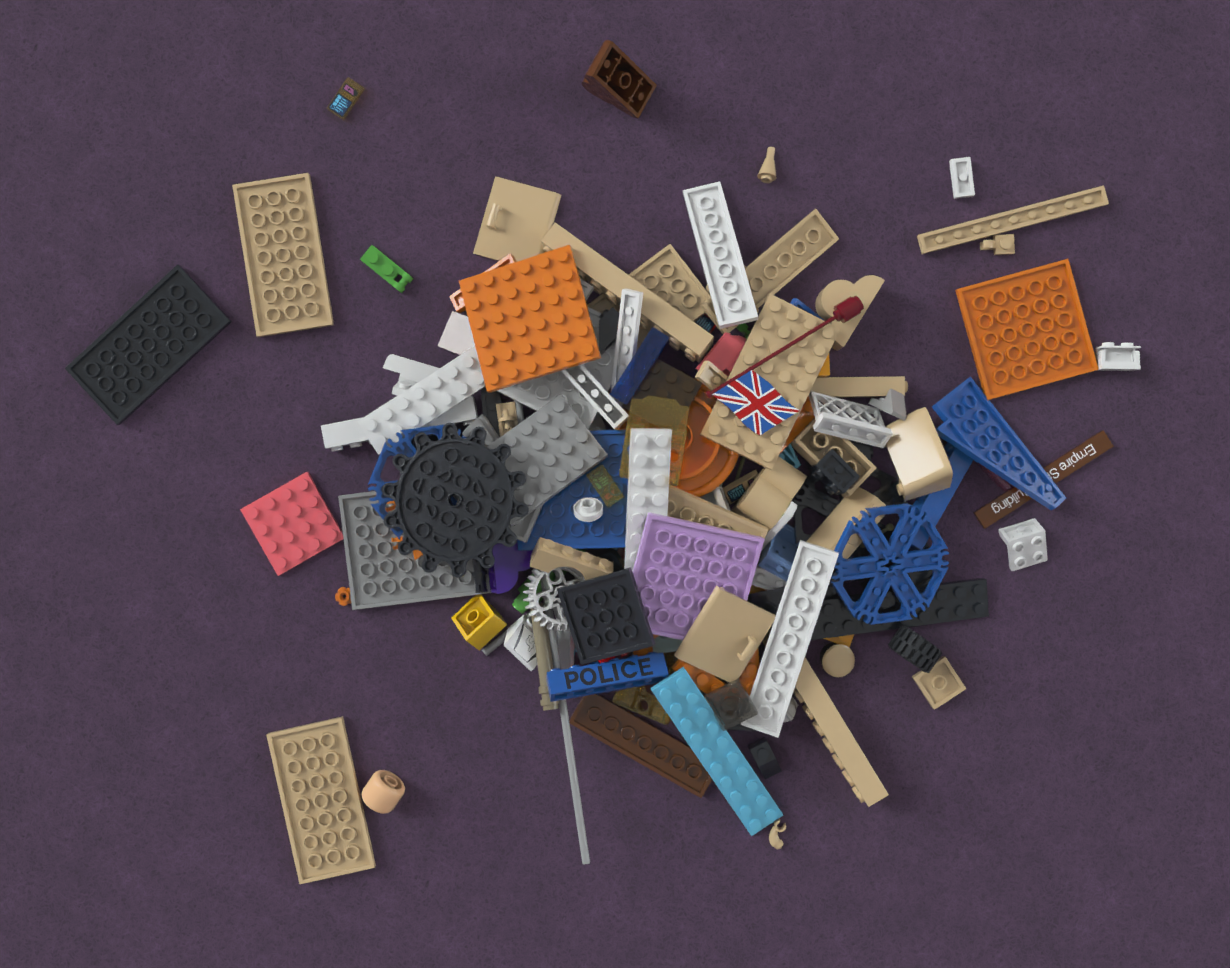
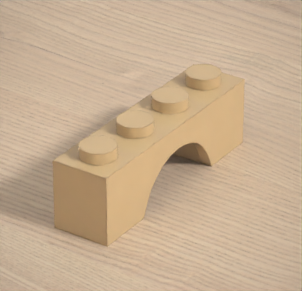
[530,537,613,580]

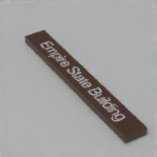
[973,430,1114,529]

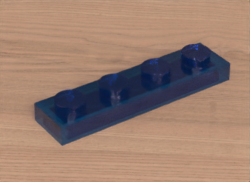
[610,327,670,405]

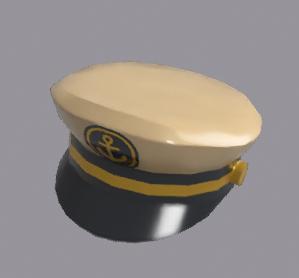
[820,643,855,677]

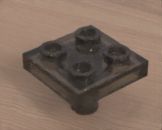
[704,678,758,731]

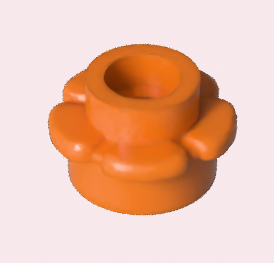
[335,587,351,606]

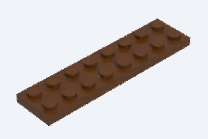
[569,694,712,798]

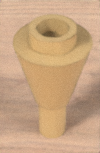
[757,147,776,183]

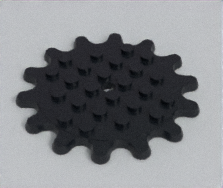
[382,423,529,578]

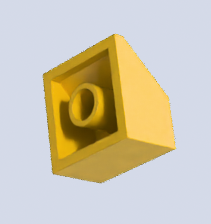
[451,594,507,651]

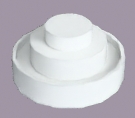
[574,497,603,522]

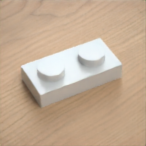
[949,157,975,199]

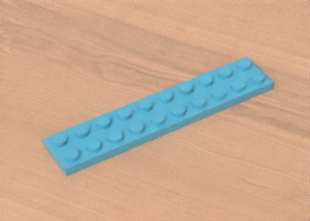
[651,666,783,836]

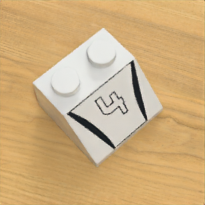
[504,615,537,671]

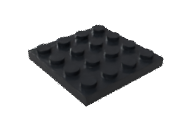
[557,567,655,665]

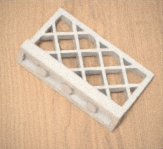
[809,391,893,448]

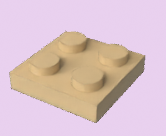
[912,656,966,710]

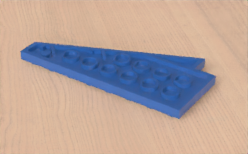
[932,376,1066,510]

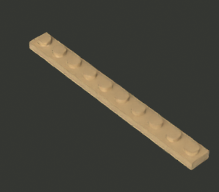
[917,185,1109,254]

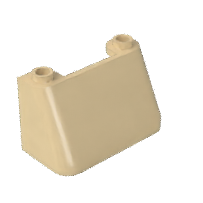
[884,407,953,501]

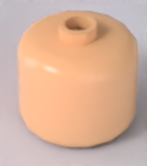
[361,770,405,814]

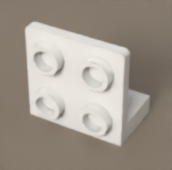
[998,518,1048,571]

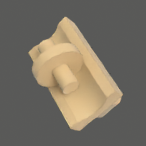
[496,401,518,437]

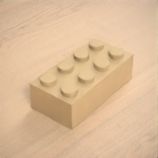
[790,418,877,498]

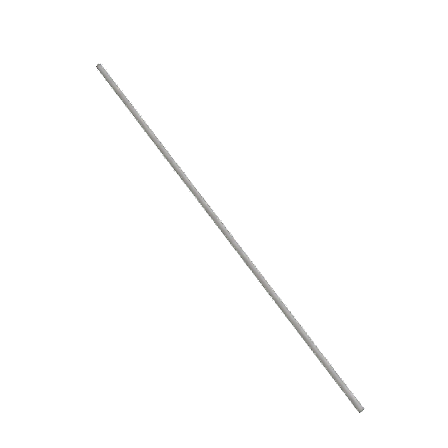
[514,400,590,864]

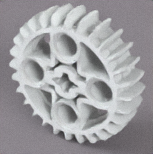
[523,567,585,631]

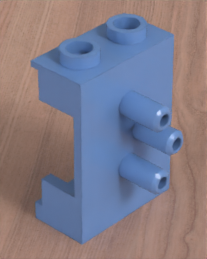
[758,524,800,582]

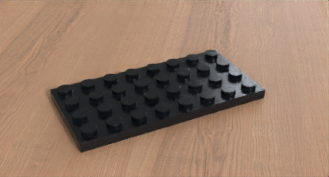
[65,264,232,425]

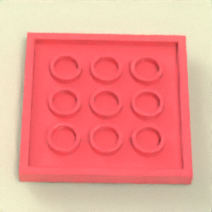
[240,472,344,576]

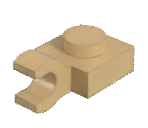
[980,234,1015,255]

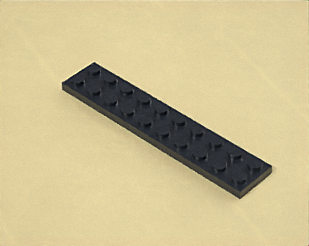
[811,578,989,640]

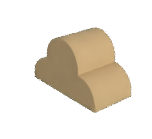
[815,275,885,351]
[731,456,807,531]

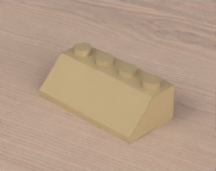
[806,487,886,559]

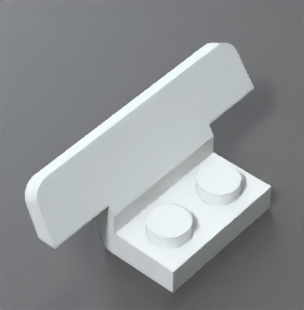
[383,354,440,396]

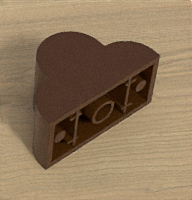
[582,40,657,119]

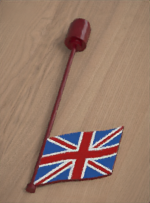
[705,296,864,436]

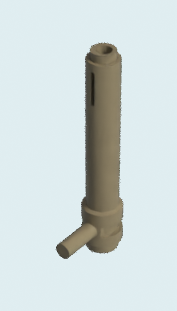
[530,603,560,711]

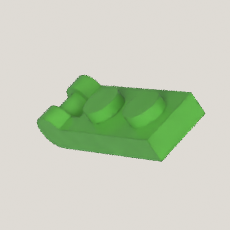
[360,245,414,293]

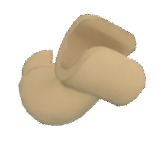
[769,818,786,850]

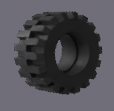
[888,626,942,673]

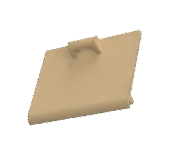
[473,176,561,261]
[674,586,776,685]

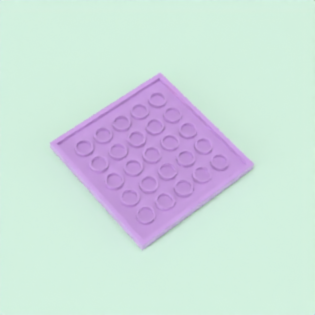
[632,512,765,640]

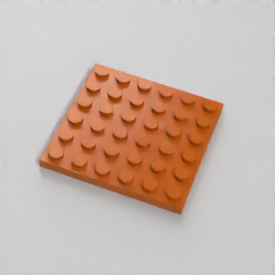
[459,245,601,393]
[955,259,1099,400]

